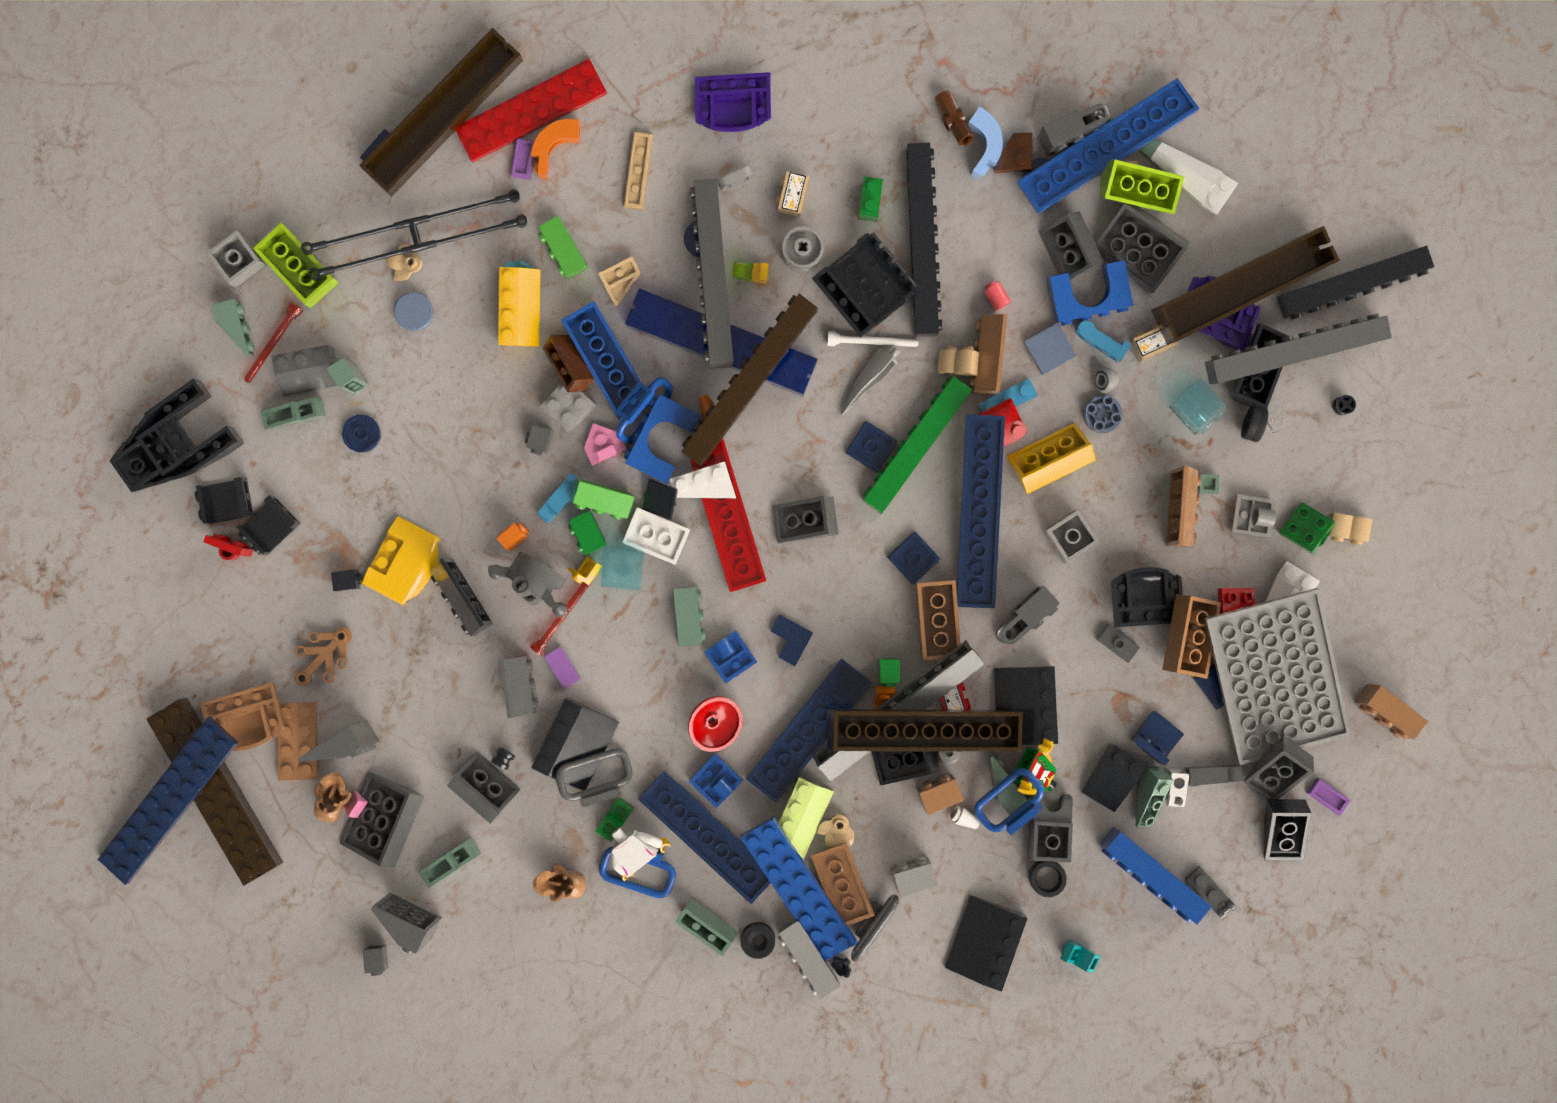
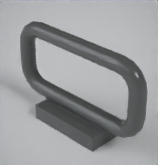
[555,748,633,807]
[851,894,900,962]

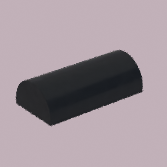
[1230,323,1294,409]

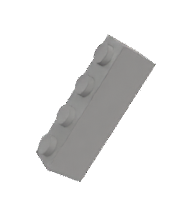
[778,919,840,999]

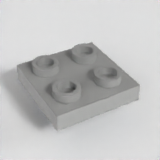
[1230,494,1276,538]

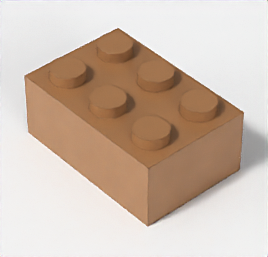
[1355,684,1428,740]

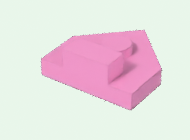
[584,423,627,466]

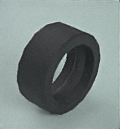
[1029,861,1067,897]

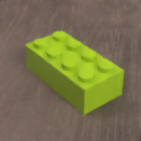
[253,223,339,308]

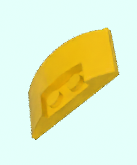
[362,516,439,605]

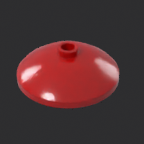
[688,696,743,752]

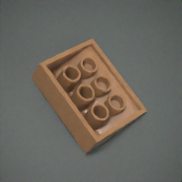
[1166,466,1201,548]

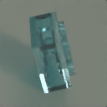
[1169,379,1227,435]

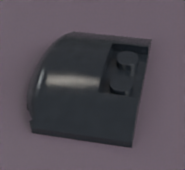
[1111,567,1183,627]

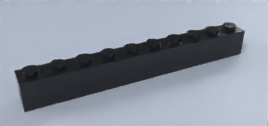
[906,143,942,337]

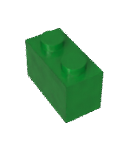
[858,177,883,222]
[568,510,608,556]
[878,658,900,687]

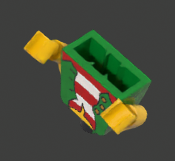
[1014,738,1057,795]

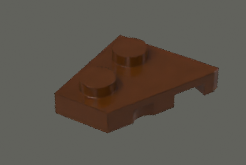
[994,132,1033,173]

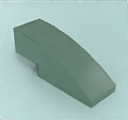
[261,397,326,430]
[419,837,481,888]

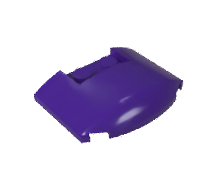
[695,72,771,132]
[1187,276,1261,351]

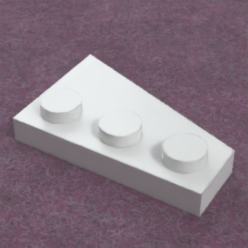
[670,462,736,499]

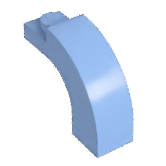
[968,106,1003,179]

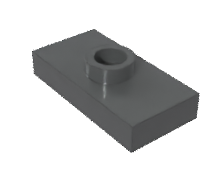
[1097,625,1140,663]

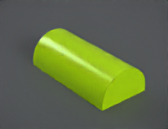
[1100,159,1185,215]

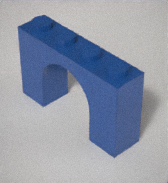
[1046,260,1134,326]
[623,394,701,484]

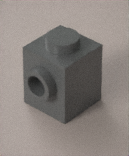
[525,425,553,455]
[363,945,388,976]

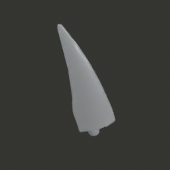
[841,347,900,416]

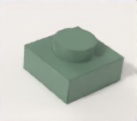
[1198,474,1220,494]

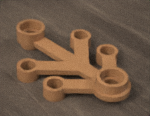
[295,626,352,686]

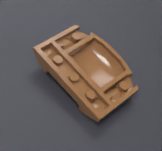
[200,682,285,751]

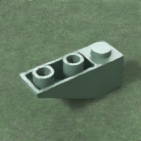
[212,299,255,357]
[989,754,1028,815]
[1135,766,1173,827]

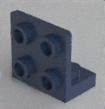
[1130,711,1184,766]

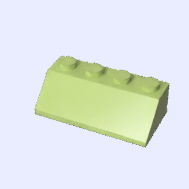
[778,776,834,860]

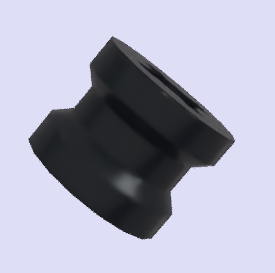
[1332,395,1356,416]
[491,747,516,770]

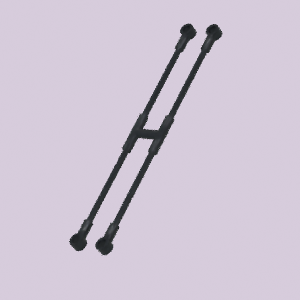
[301,189,527,281]

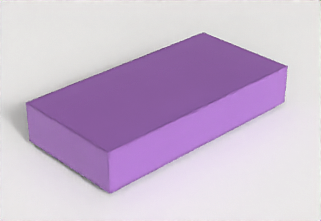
[511,138,534,180]
[544,646,581,689]
[1306,778,1351,816]

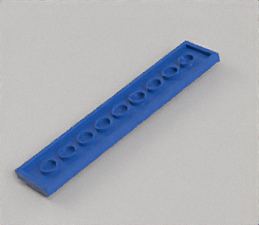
[1017,78,1199,214]

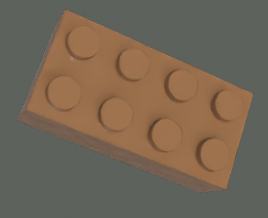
[915,580,961,661]
[1162,594,1221,679]

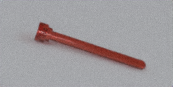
[244,302,304,383]
[530,581,592,656]

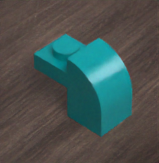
[1060,939,1102,973]

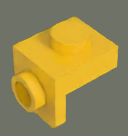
[568,556,602,585]

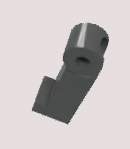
[1185,765,1243,787]

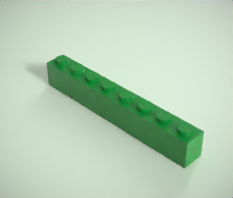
[863,376,972,514]

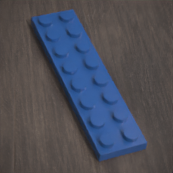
[740,816,857,961]

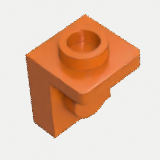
[873,686,896,709]

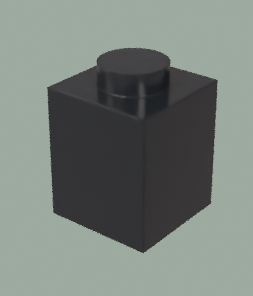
[331,569,363,592]

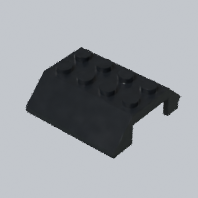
[812,232,918,338]

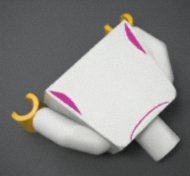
[611,828,671,881]

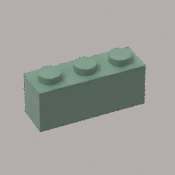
[326,358,369,395]
[673,587,706,647]
[675,898,738,956]

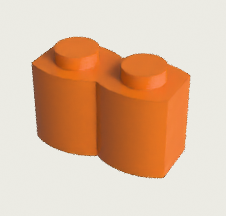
[496,522,529,552]

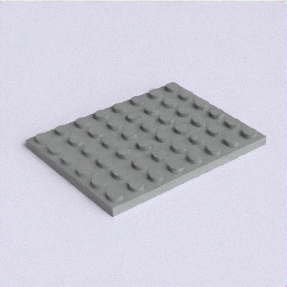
[1204,588,1351,765]

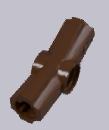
[934,90,974,146]

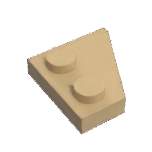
[598,256,641,307]

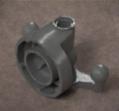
[488,552,567,617]

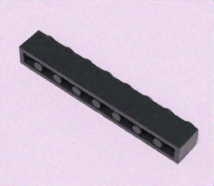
[1277,245,1435,320]

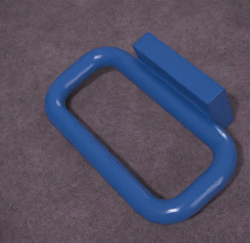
[615,377,673,445]
[974,768,1044,835]
[599,846,676,898]

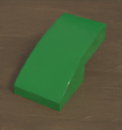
[595,797,634,842]

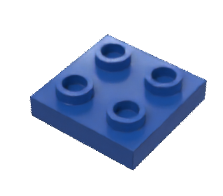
[704,631,757,684]
[689,753,743,808]

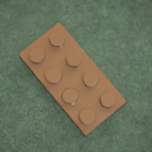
[277,702,319,781]
[811,842,875,925]

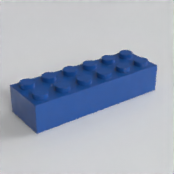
[561,301,652,422]
[1099,827,1212,925]

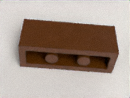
[543,335,594,392]

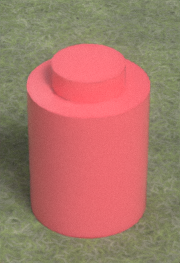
[983,281,1011,311]

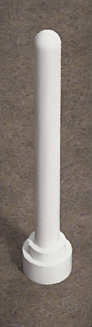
[827,330,919,347]

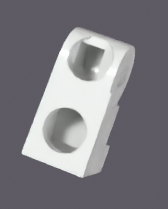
[1166,769,1189,807]

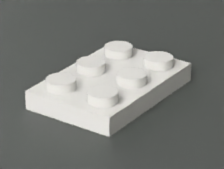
[622,508,690,565]

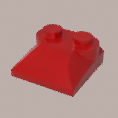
[977,398,1027,447]

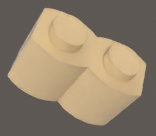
[937,346,979,376]
[1329,513,1372,545]

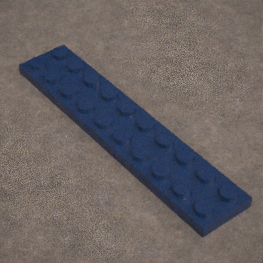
[957,414,1005,608]
[97,717,239,885]

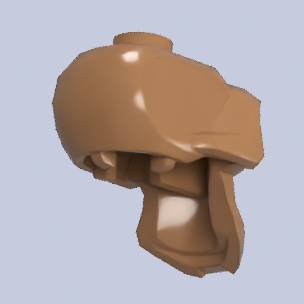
[314,772,352,823]
[533,864,586,902]

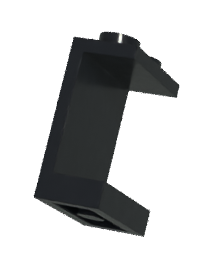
[195,477,254,524]
[236,495,301,555]

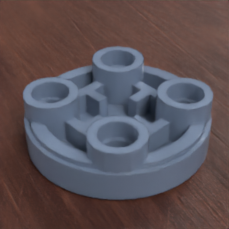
[394,292,434,331]
[1083,395,1122,433]

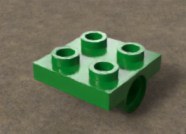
[1279,502,1335,554]

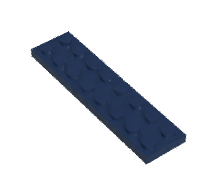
[746,658,872,803]
[638,770,771,904]

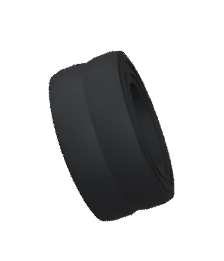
[1241,406,1268,442]
[741,922,775,959]

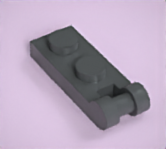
[1185,866,1237,920]

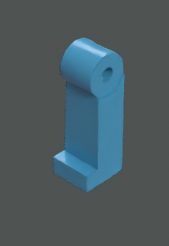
[1076,321,1131,363]
[537,473,577,524]

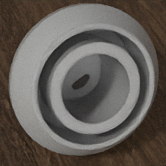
[1094,367,1119,393]
[936,751,961,765]

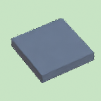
[1023,323,1076,375]

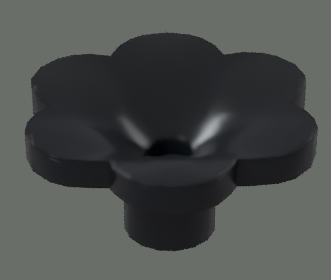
[831,957,851,978]

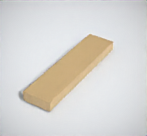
[624,132,653,210]

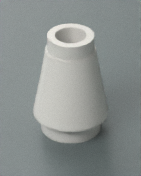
[950,806,980,829]

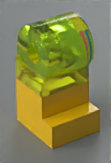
[732,261,769,284]

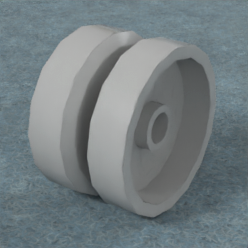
[782,226,824,273]

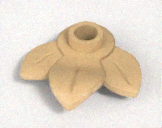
[386,244,422,281]
[817,814,855,848]

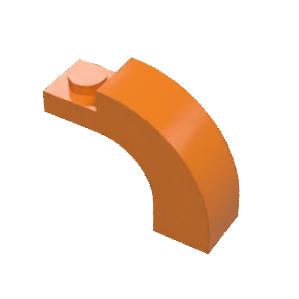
[531,119,581,180]

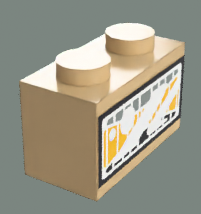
[775,171,809,217]
[1130,324,1178,362]

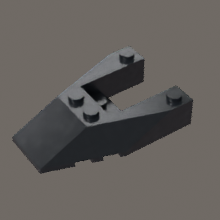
[109,378,244,493]

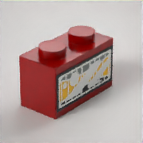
[939,682,971,710]

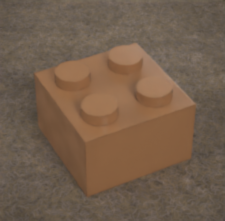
[917,774,964,815]

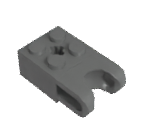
[1037,104,1110,157]
[996,586,1060,644]
[1028,794,1073,863]

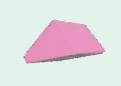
[344,791,367,818]

